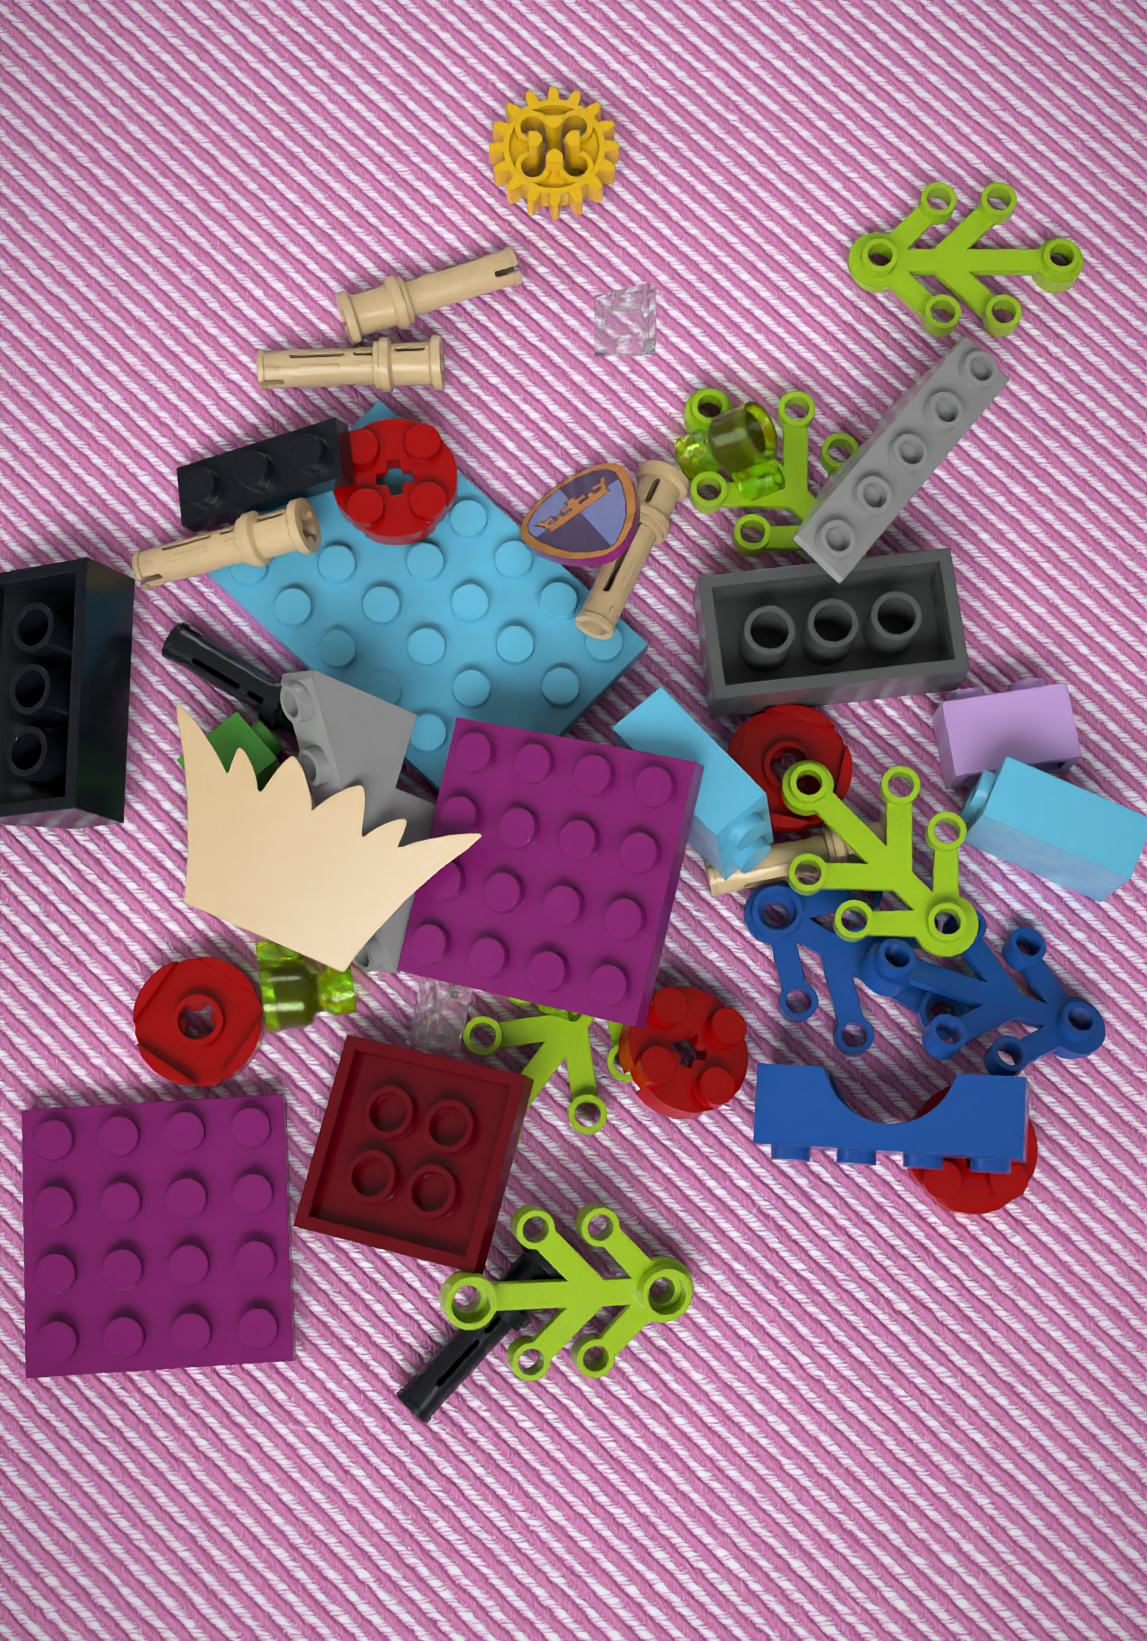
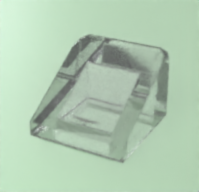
[594,283,656,356]
[406,979,473,1053]

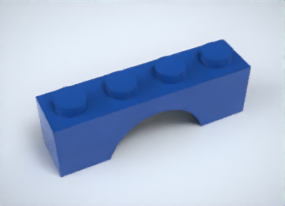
[753,1063,1030,1174]

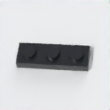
[176,417,355,532]

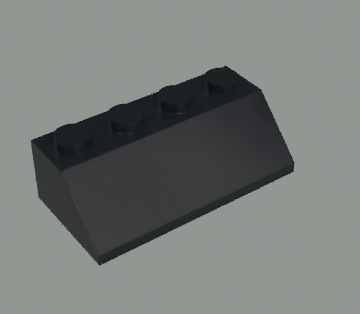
[0,557,135,829]

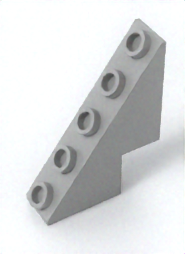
[793,335,1010,584]
[280,670,436,974]

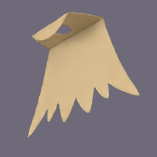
[176,703,481,973]

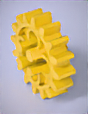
[489,87,619,220]

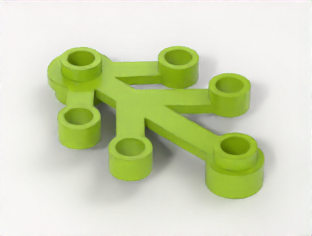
[847,182,1084,337]
[683,388,867,558]
[781,760,979,957]
[463,996,634,1146]
[439,1202,694,1382]

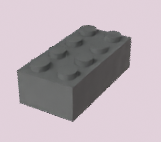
[693,548,970,719]

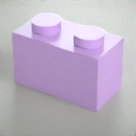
[932,678,1082,790]

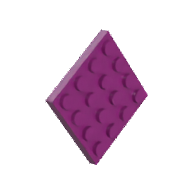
[397,717,705,1029]
[22,1094,296,1378]

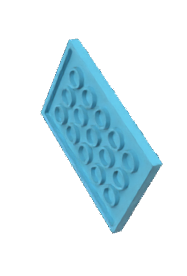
[207,400,648,792]

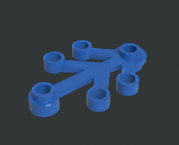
[743,882,971,1056]
[860,910,1106,1076]

